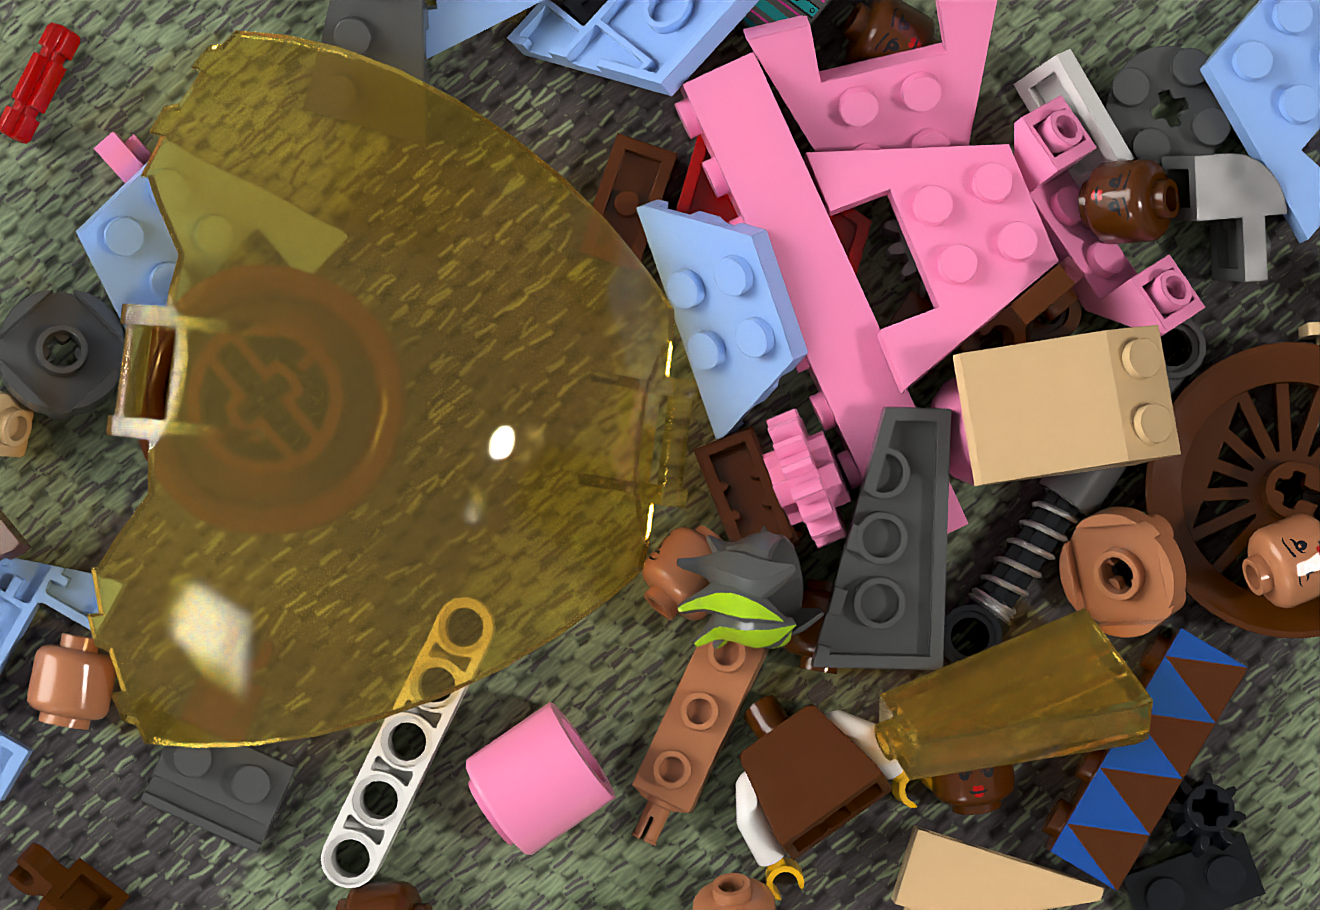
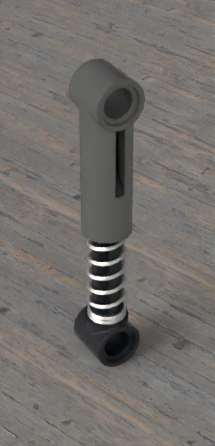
[943,319,1206,669]

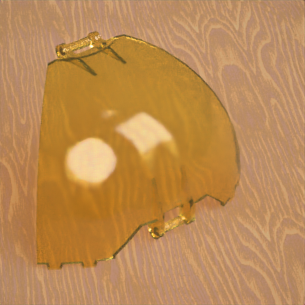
[87,30,700,748]

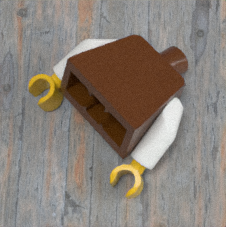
[736,695,933,900]

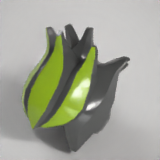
[677,526,825,649]

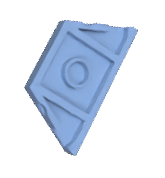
[636,199,808,439]

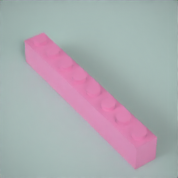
[675,52,969,534]

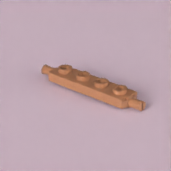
[631,530,802,846]

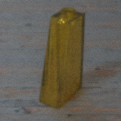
[874,608,1153,780]

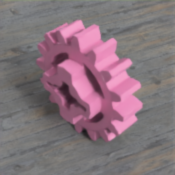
[762,408,852,548]

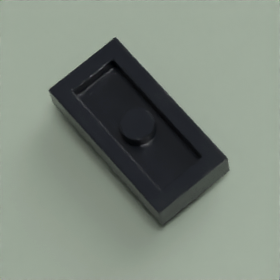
[1123,832,1266,910]

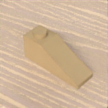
[891,825,1105,910]

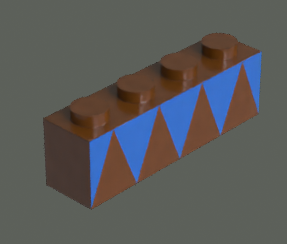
[1041,628,1248,891]

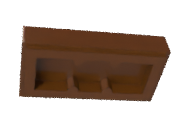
[694,426,801,548]

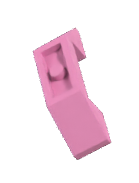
[1014,95,1206,337]

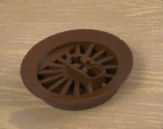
[1144,342,1320,638]

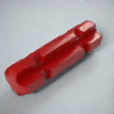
[0,22,80,144]

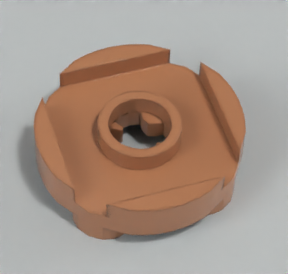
[1059,507,1186,638]

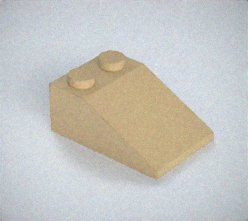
[953,325,1181,486]

